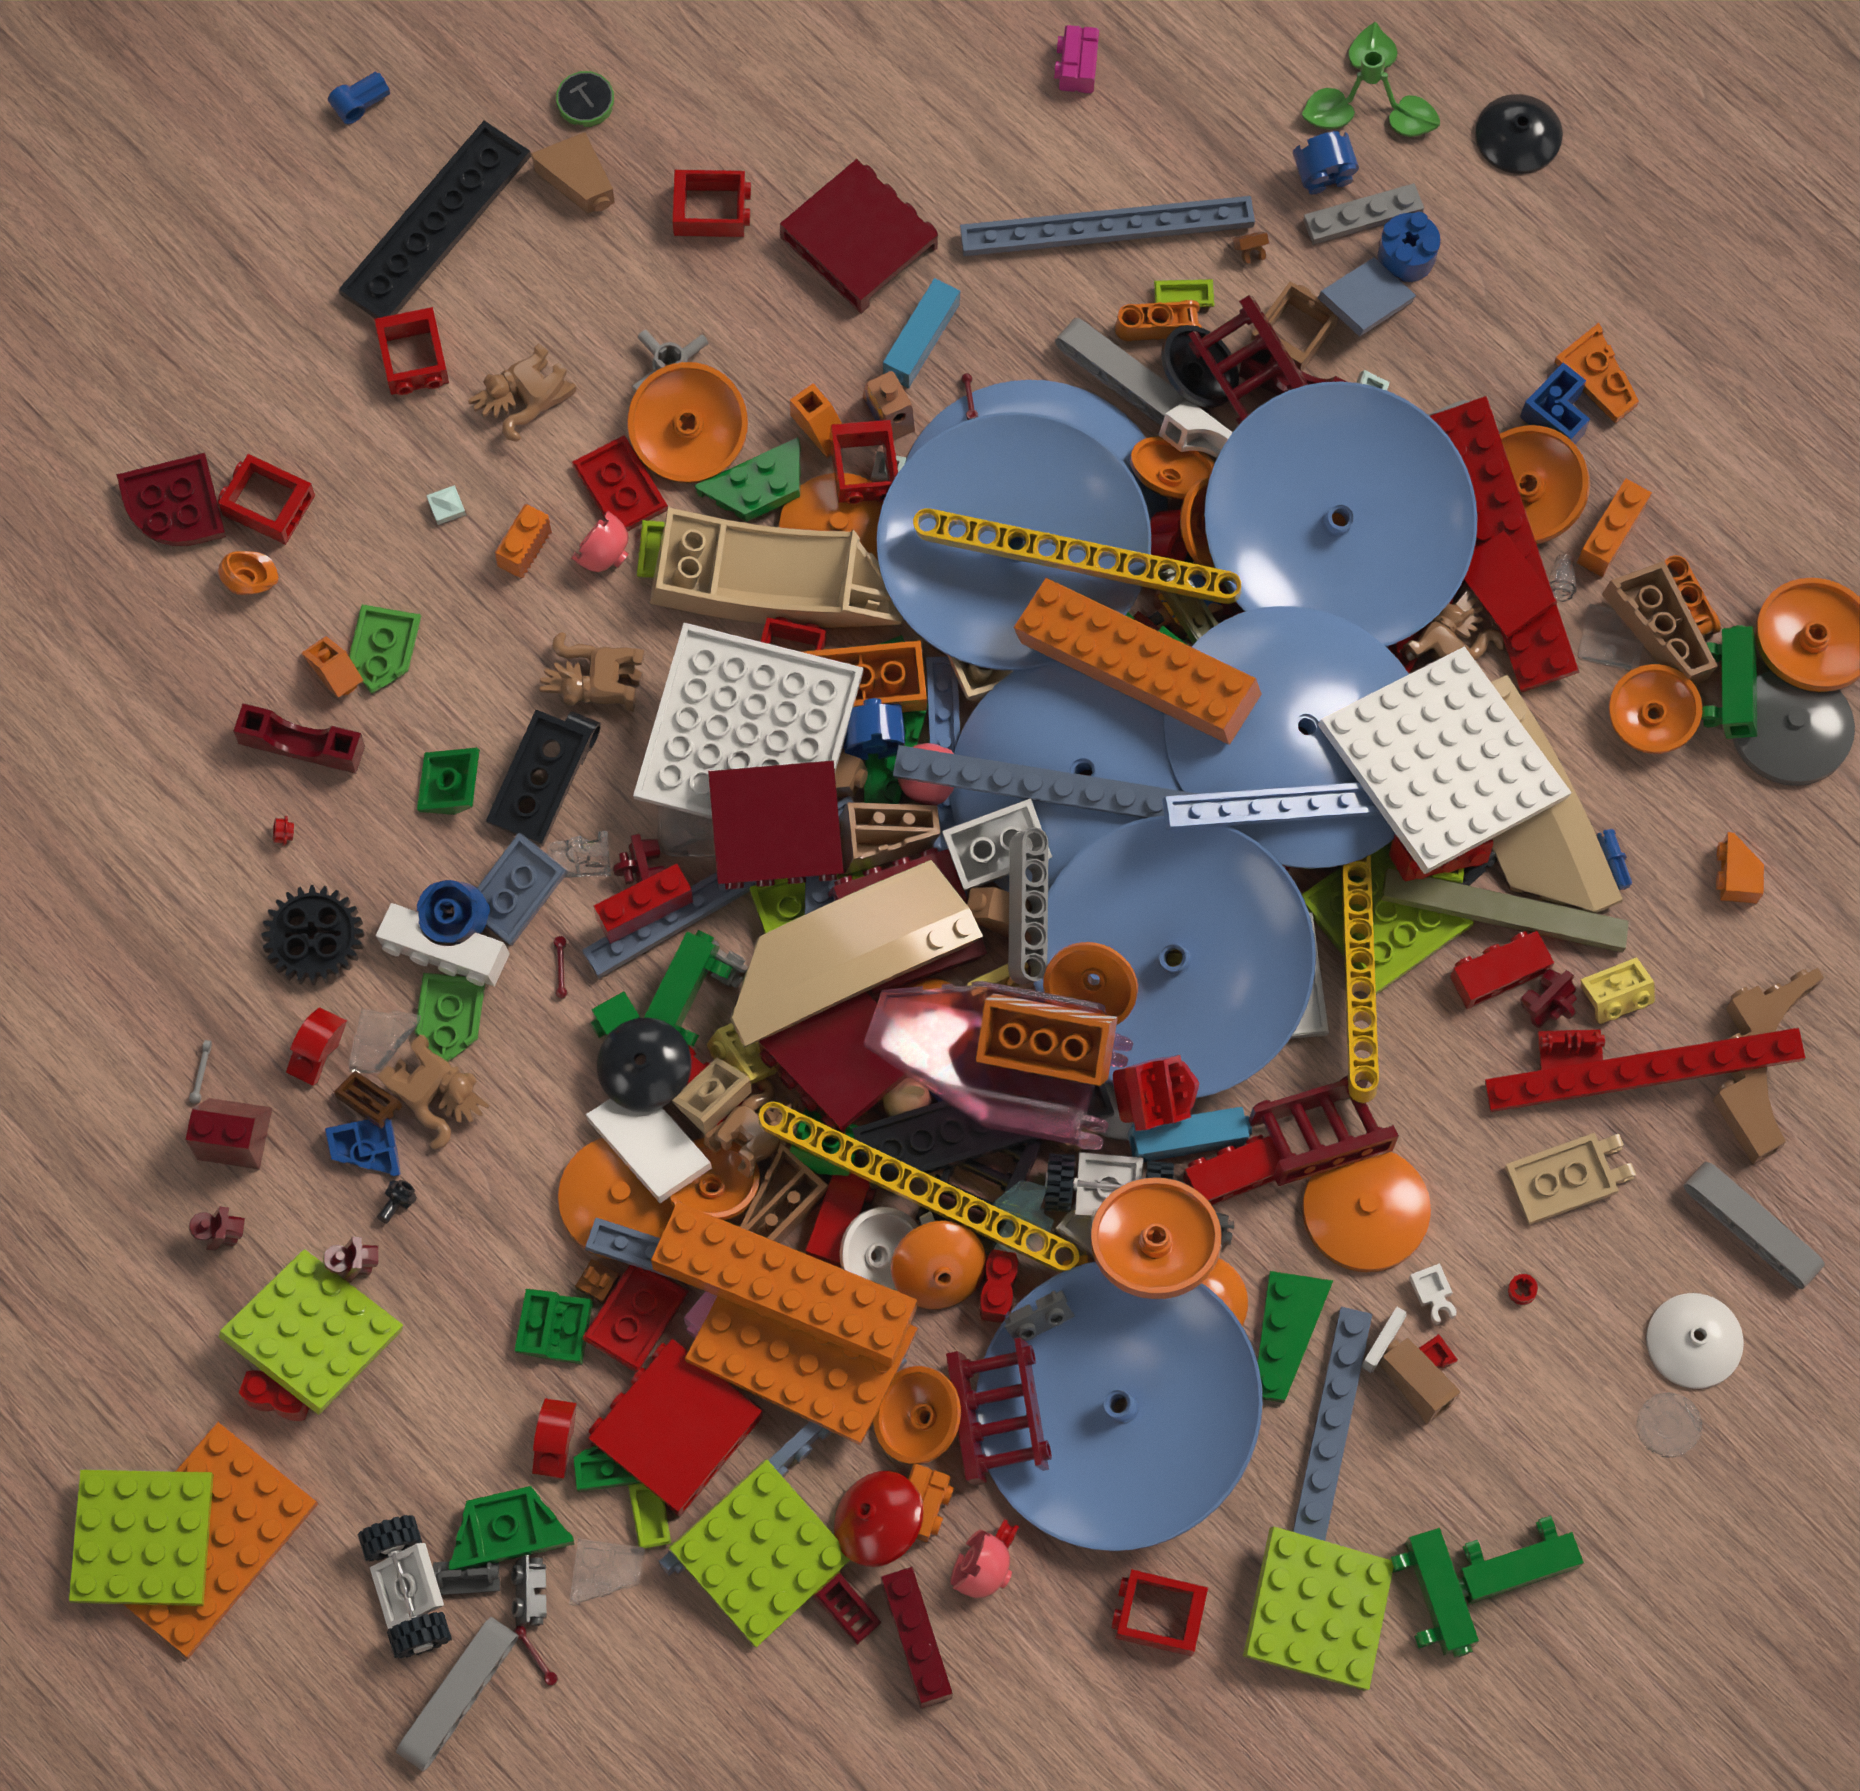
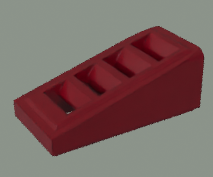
[812,1572,882,1645]

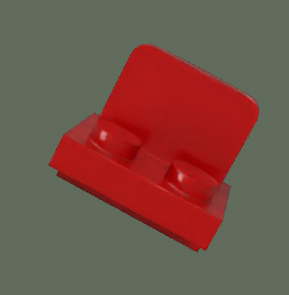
[1112,1055,1199,1131]

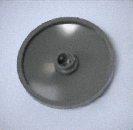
[1733,671,1855,786]

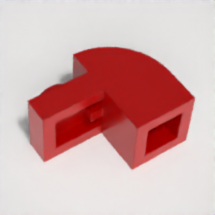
[286,1007,347,1086]
[532,1398,577,1478]

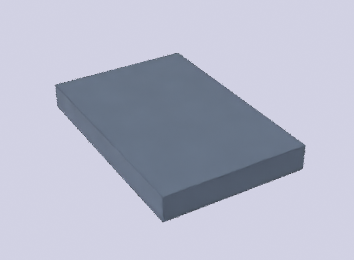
[1317,257,1416,336]
[477,833,569,945]

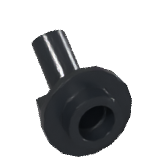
[377,1180,417,1224]

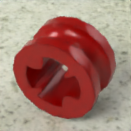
[1508,1274,1538,1305]
[995,1519,1020,1549]

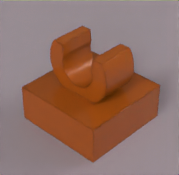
[1233,231,1269,264]
[575,1259,620,1304]

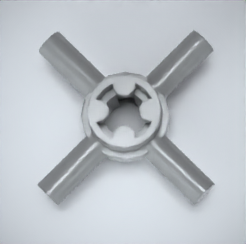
[632,330,709,392]

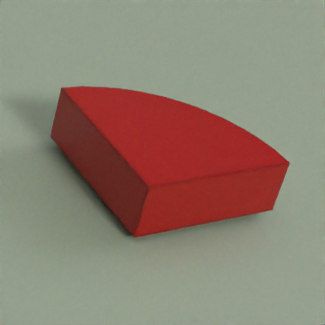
[1419,1334,1458,1368]

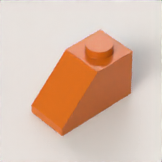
[301,636,364,698]

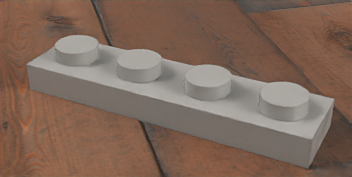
[1303,183,1424,245]

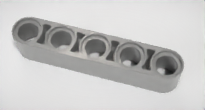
[1055,318,1186,426]
[1008,827,1049,985]
[1684,1162,1825,1289]
[396,1617,519,1772]

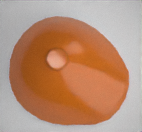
[218,551,279,595]

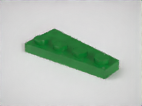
[1257,1271,1333,1403]

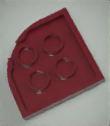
[116,453,226,547]

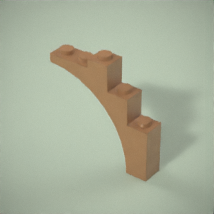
[1713,967,1824,1165]

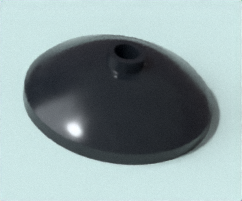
[1475,94,1563,174]
[1161,325,1239,408]
[597,1018,692,1112]

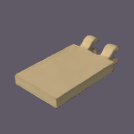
[1505,1133,1636,1225]

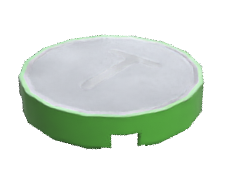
[556,71,614,127]

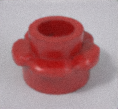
[273,816,294,846]

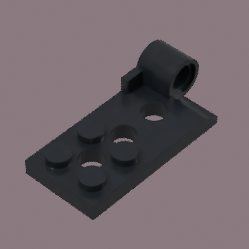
[486,710,601,846]

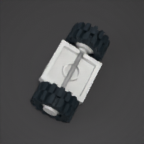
[1045,1153,1174,1219]
[357,1515,452,1659]

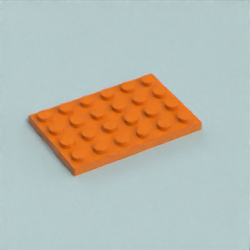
[685,1296,918,1446]
[123,1422,318,1659]

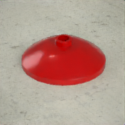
[834,1471,924,1567]

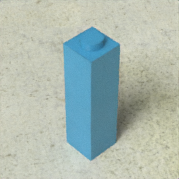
[883,278,960,388]
[1127,1106,1252,1162]

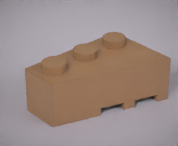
[839,802,940,875]
[740,1143,828,1244]

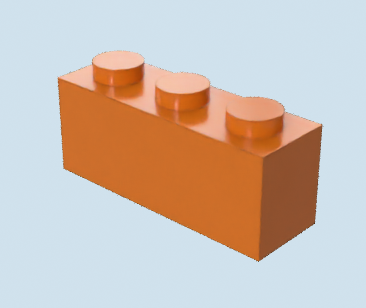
[1577,478,1652,577]

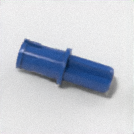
[1596,829,1632,890]

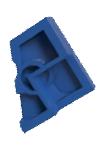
[325,1119,401,1176]

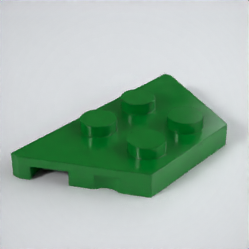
[695,437,801,522]
[449,1486,575,1571]

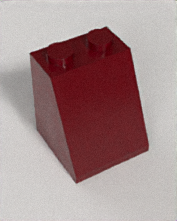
[185,1098,272,1169]

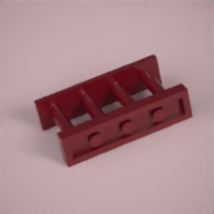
[1189,295,1308,425]
[1248,1075,1399,1186]
[946,1338,1052,1485]

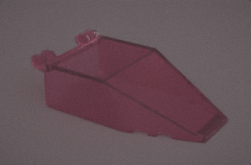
[864,981,1133,1150]

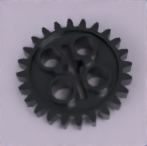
[261,885,365,985]

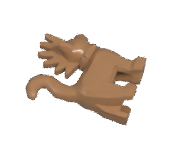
[468,343,576,442]
[1400,590,1505,662]
[539,632,645,712]
[377,1034,490,1149]
[704,1079,805,1178]

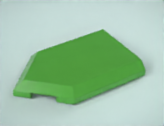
[349,604,422,694]
[415,973,485,1062]

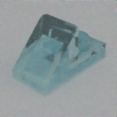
[993,1180,1054,1232]

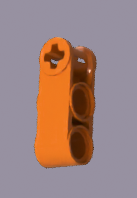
[1115,300,1202,341]
[1665,555,1721,636]

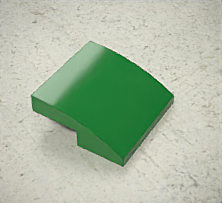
[514,1289,593,1364]

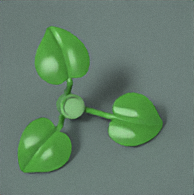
[1302,22,1440,137]

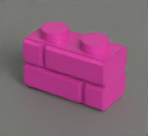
[1054,25,1099,93]

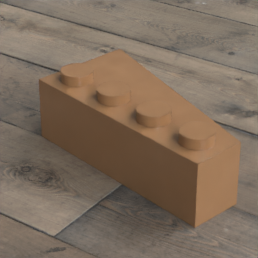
[1602,561,1717,685]

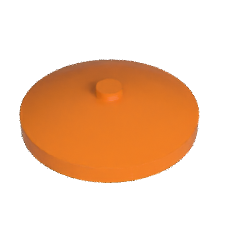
[628,362,748,483]
[1500,425,1590,544]
[779,473,883,560]
[1755,578,1860,692]
[558,1138,675,1261]
[1302,1152,1431,1272]
[1091,1178,1221,1299]

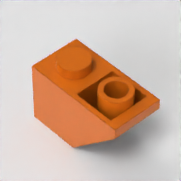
[790,383,842,458]
[1716,832,1764,904]

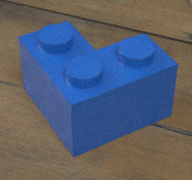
[1520,362,1590,444]

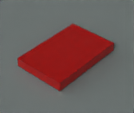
[572,435,668,532]
[1464,530,1558,638]
[583,1265,689,1373]

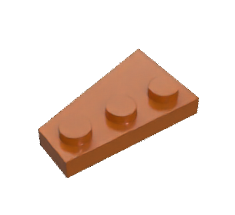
[1554,323,1639,424]

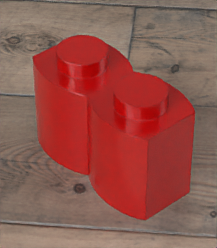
[1150,509,1187,570]
[980,1249,1018,1323]
[238,1370,309,1421]

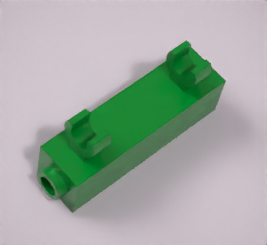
[1701,625,1757,739]
[644,930,733,1047]
[1458,1515,1584,1605]
[1391,1528,1479,1658]

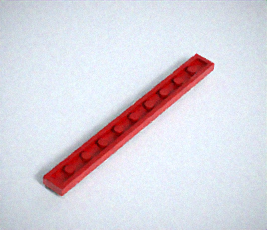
[1485,1028,1806,1112]

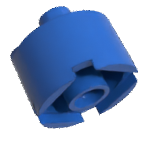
[1292,131,1359,195]
[1377,211,1441,282]
[843,698,905,760]
[417,880,490,944]

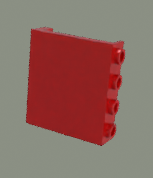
[588,1339,763,1517]

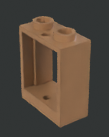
[1250,281,1339,371]

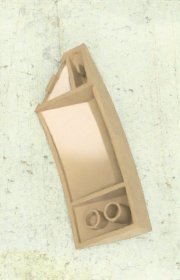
[650,507,902,628]
[1491,675,1622,913]
[730,860,983,1047]

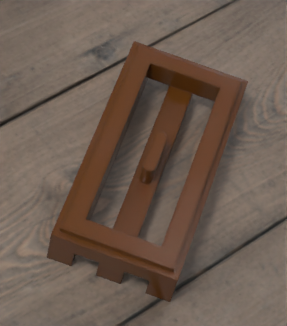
[334,1070,402,1129]

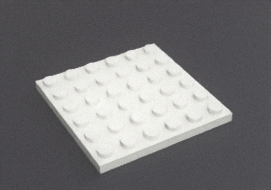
[633,623,863,819]
[1318,646,1572,874]

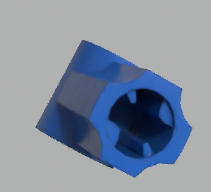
[328,71,390,124]

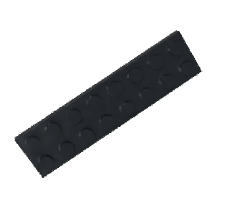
[338,120,531,319]
[852,1073,1115,1191]

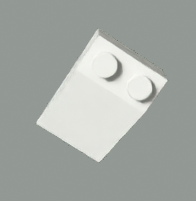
[942,798,1052,892]

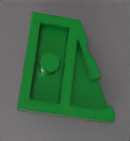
[573,1445,640,1492]

